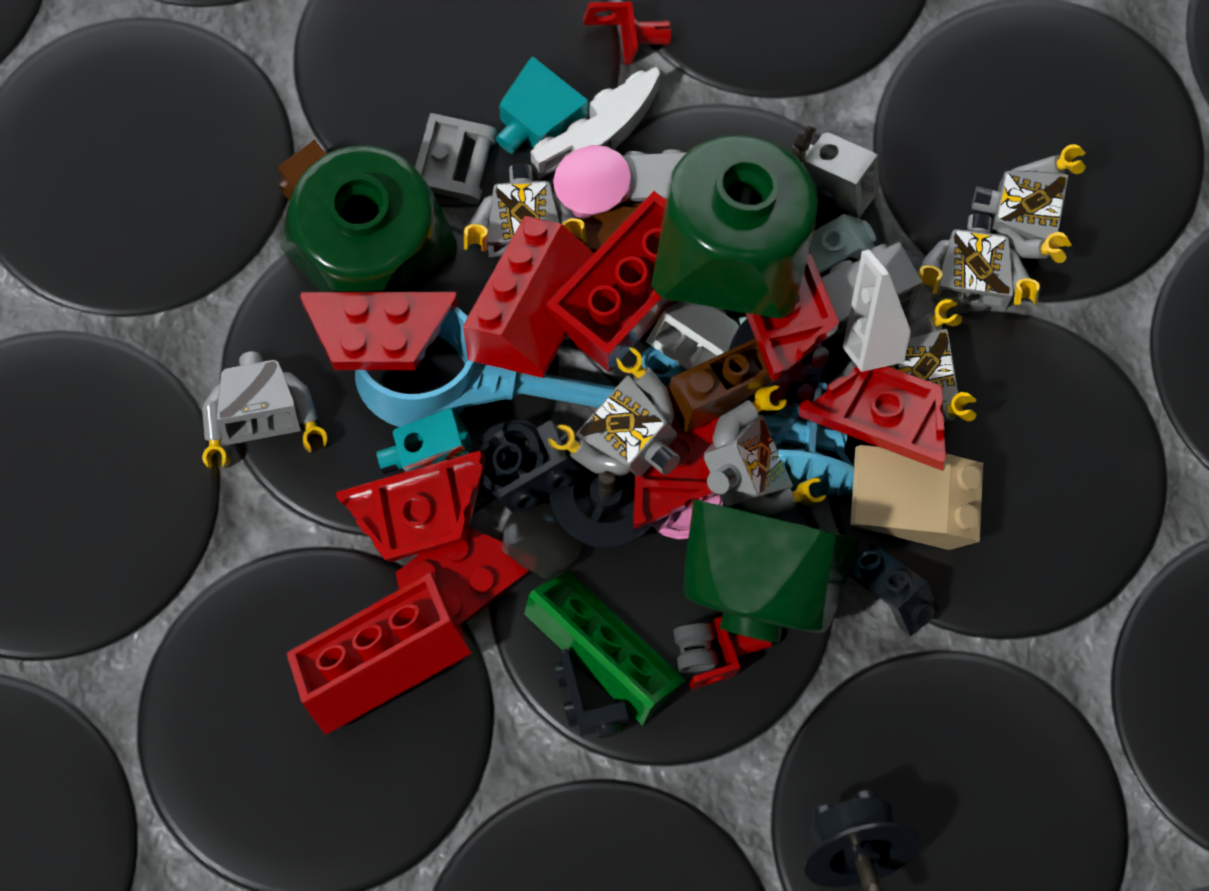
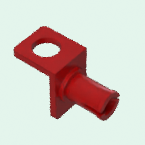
[583,2,671,65]
[689,617,771,690]

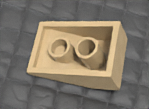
[851,445,983,550]

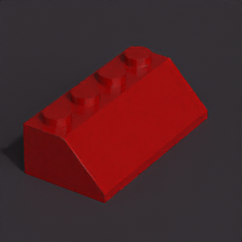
[546,191,675,372]
[463,216,594,378]
[286,573,471,735]

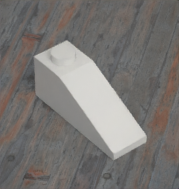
[843,250,911,372]

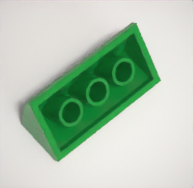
[524,570,687,726]

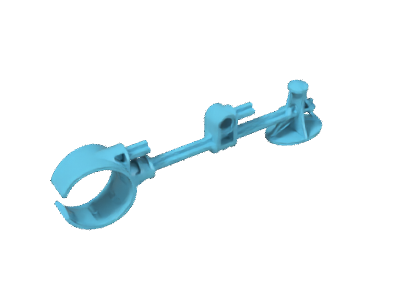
[355,307,854,496]

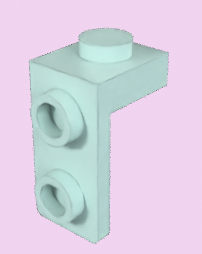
[811,214,876,273]

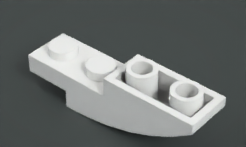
[531,67,660,179]

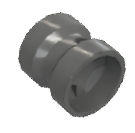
[673,623,719,673]

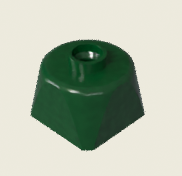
[651,134,818,319]
[280,145,457,292]
[683,499,859,643]

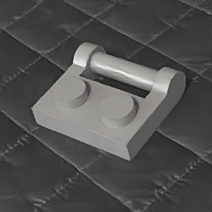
[415,113,498,204]

